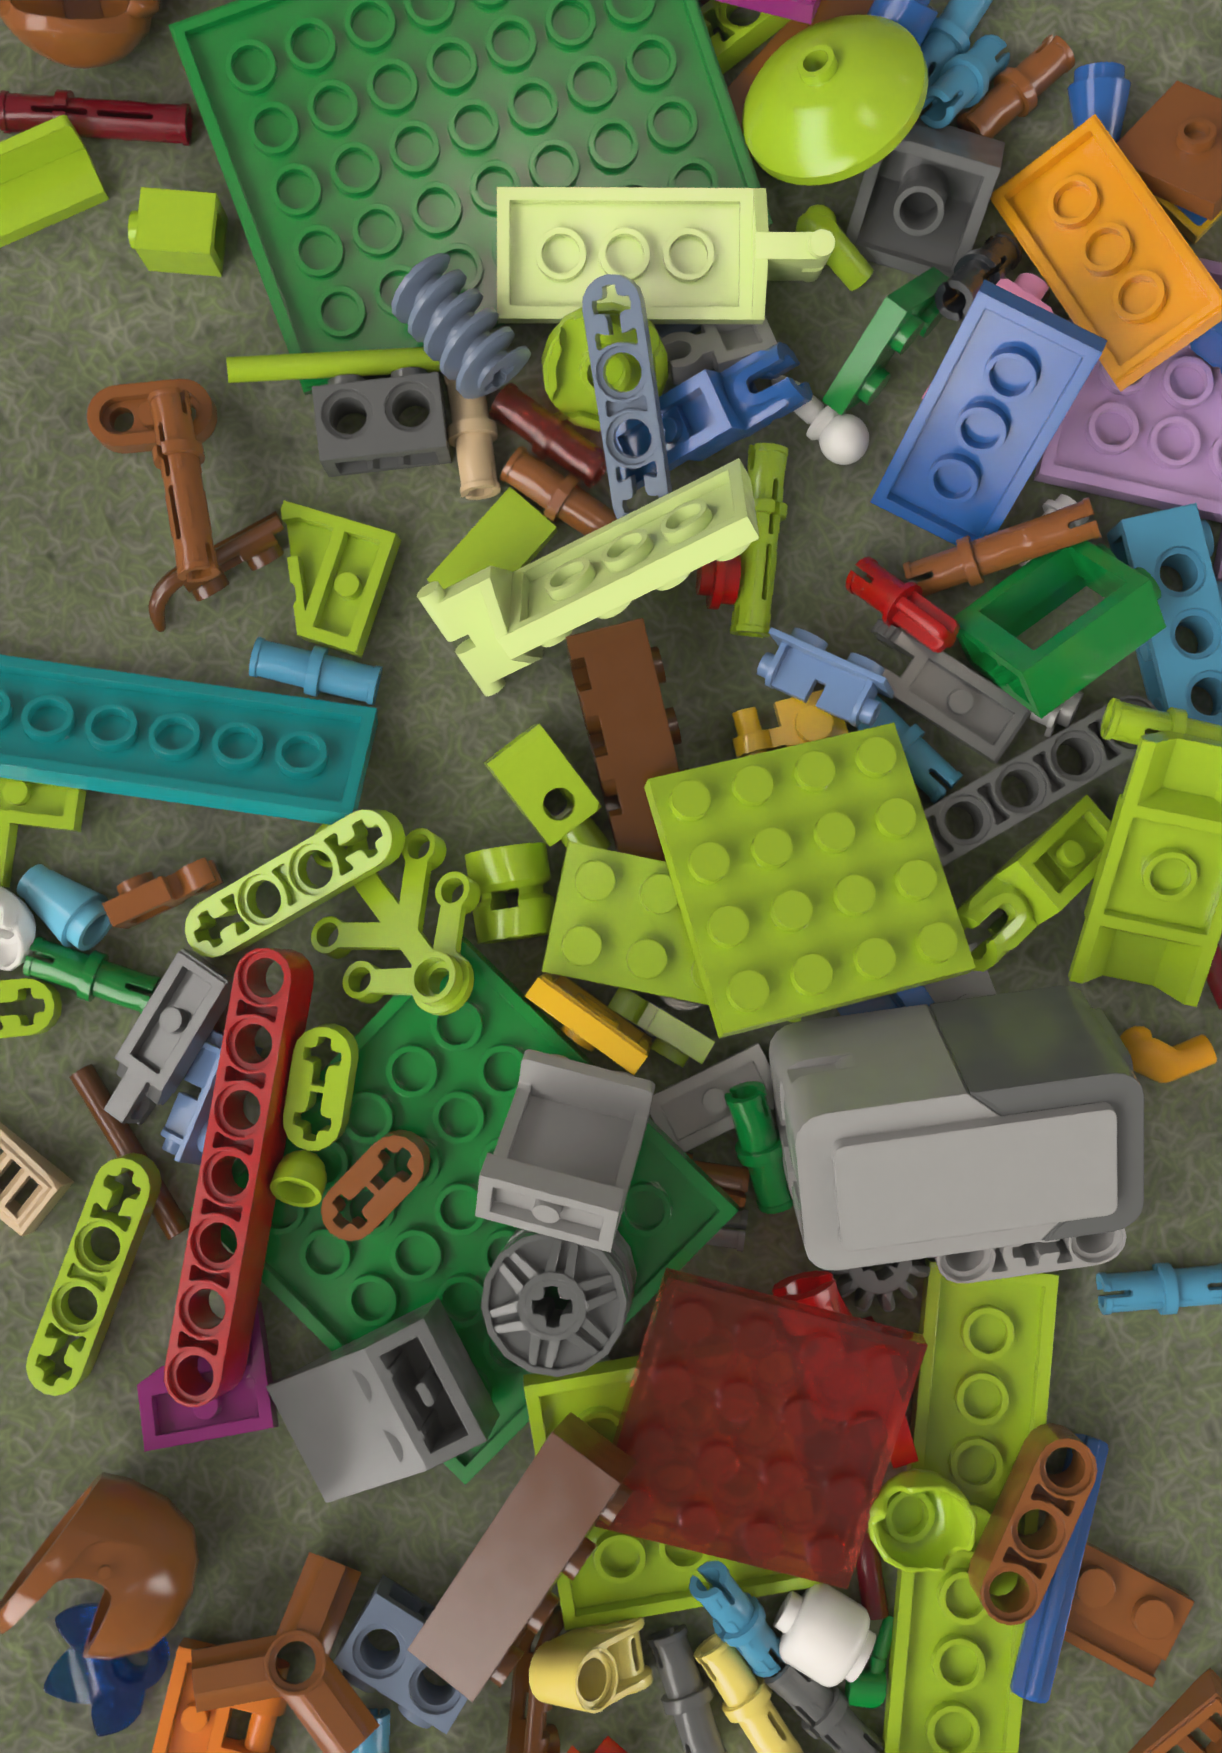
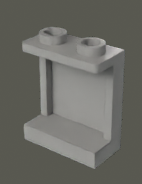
[475,1049,655,1253]

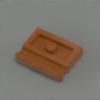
[1063,1541,1194,1687]

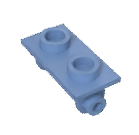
[757,627,894,727]
[161,1029,263,1165]

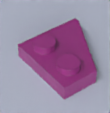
[137,1301,279,1452]

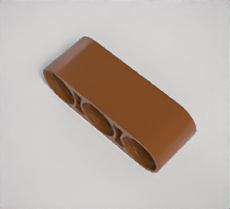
[968,1423,1098,1625]

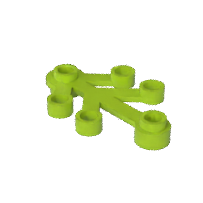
[311,824,481,1016]

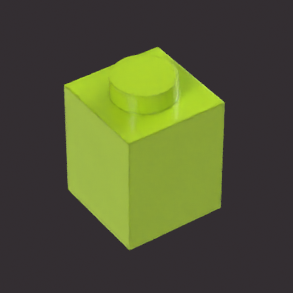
[128,187,228,277]

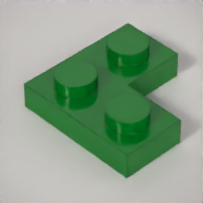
[821,266,949,415]

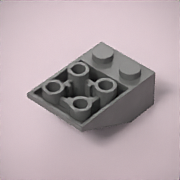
[266,1298,500,1503]

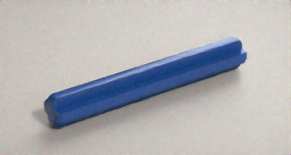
[1010,1433,1109,1703]

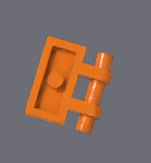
[152,1637,290,1753]

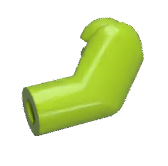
[796,204,874,291]

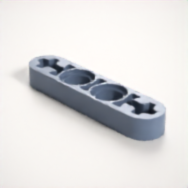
[582,274,672,519]

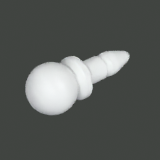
[771,375,869,465]

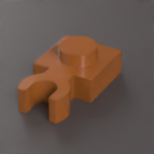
[102,857,224,929]

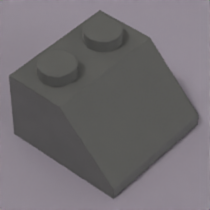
[846,117,1005,278]

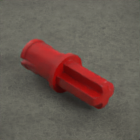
[845,556,960,653]

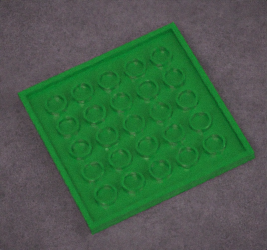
[190,935,739,1485]

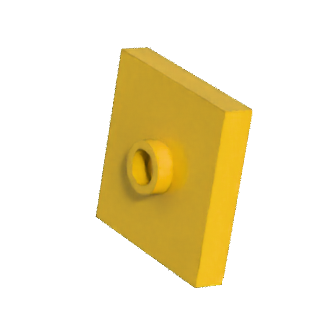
[525,972,653,1075]

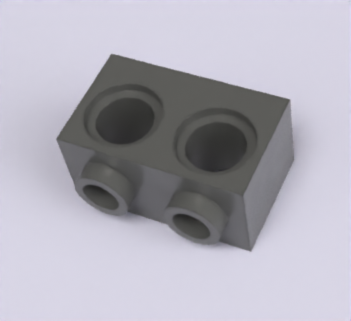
[312,367,452,477]

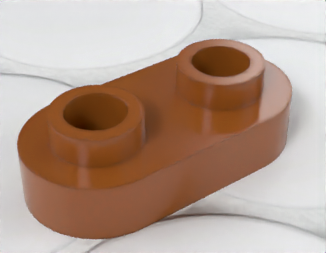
[87,379,218,454]

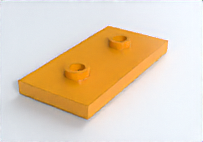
[990,114,1222,392]

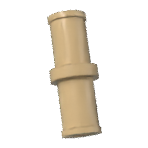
[444,376,501,500]

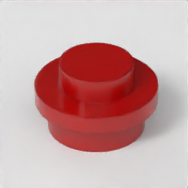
[696,555,741,610]

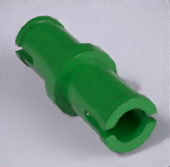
[23,936,161,1014]
[724,1081,793,1214]

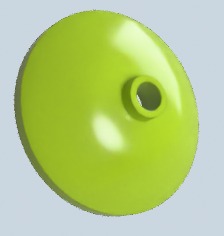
[742,14,928,186]

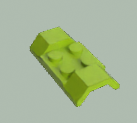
[1068,731,1222,1007]

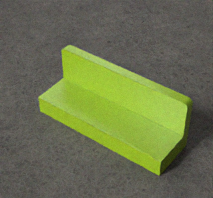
[0,115,110,248]

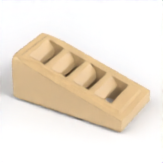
[0,1122,74,1237]

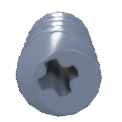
[391,253,531,399]

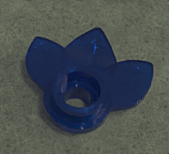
[43,1603,170,1737]

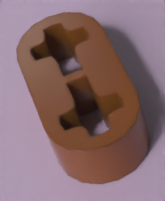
[321,1130,431,1241]

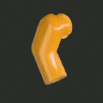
[1120,1026,1217,1083]

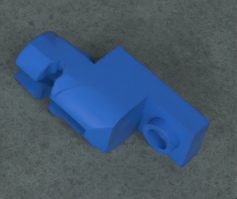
[616,342,813,490]

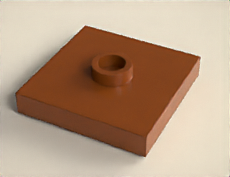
[1116,81,1222,221]

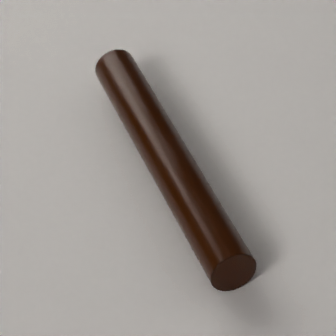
[69,1064,190,1241]

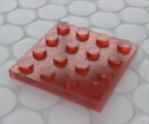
[595,1268,928,1589]

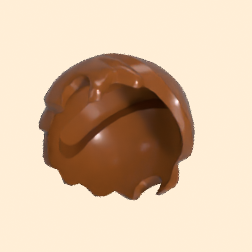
[0,0,161,69]

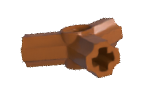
[191,1552,380,1753]

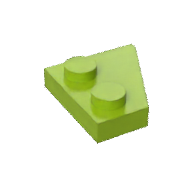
[281,500,402,658]

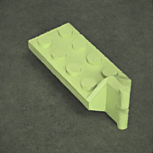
[497,187,835,324]
[417,458,759,696]

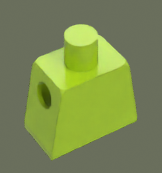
[483,723,611,849]

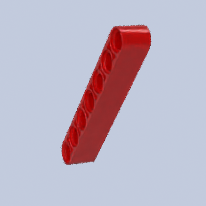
[164,948,314,1407]

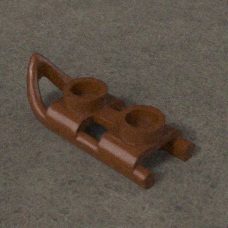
[148,511,284,632]
[506,1606,564,1753]

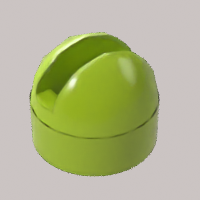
[270,1150,327,1207]

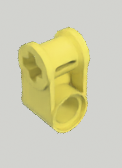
[529,1617,654,1714]

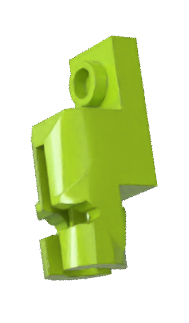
[957,794,1111,972]

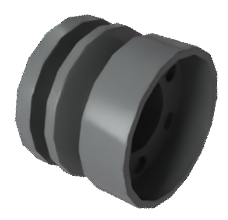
[481,1228,637,1377]

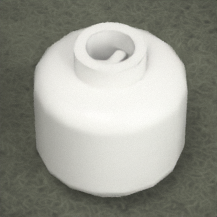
[773,1582,876,1687]

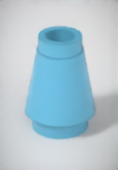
[17,864,112,951]

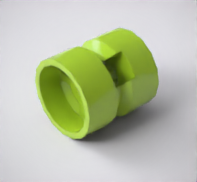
[465,842,555,944]

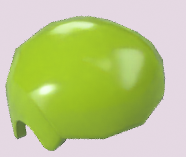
[866,1468,977,1573]

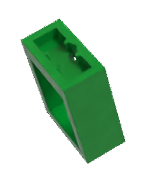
[953,541,1166,719]

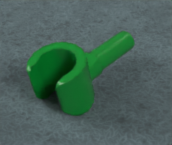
[844,1615,894,1709]

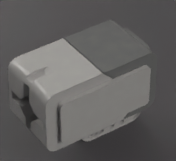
[769,985,1144,1283]

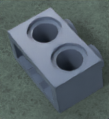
[333,1575,467,1734]

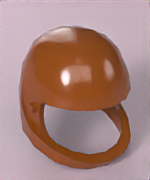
[0,1472,199,1660]

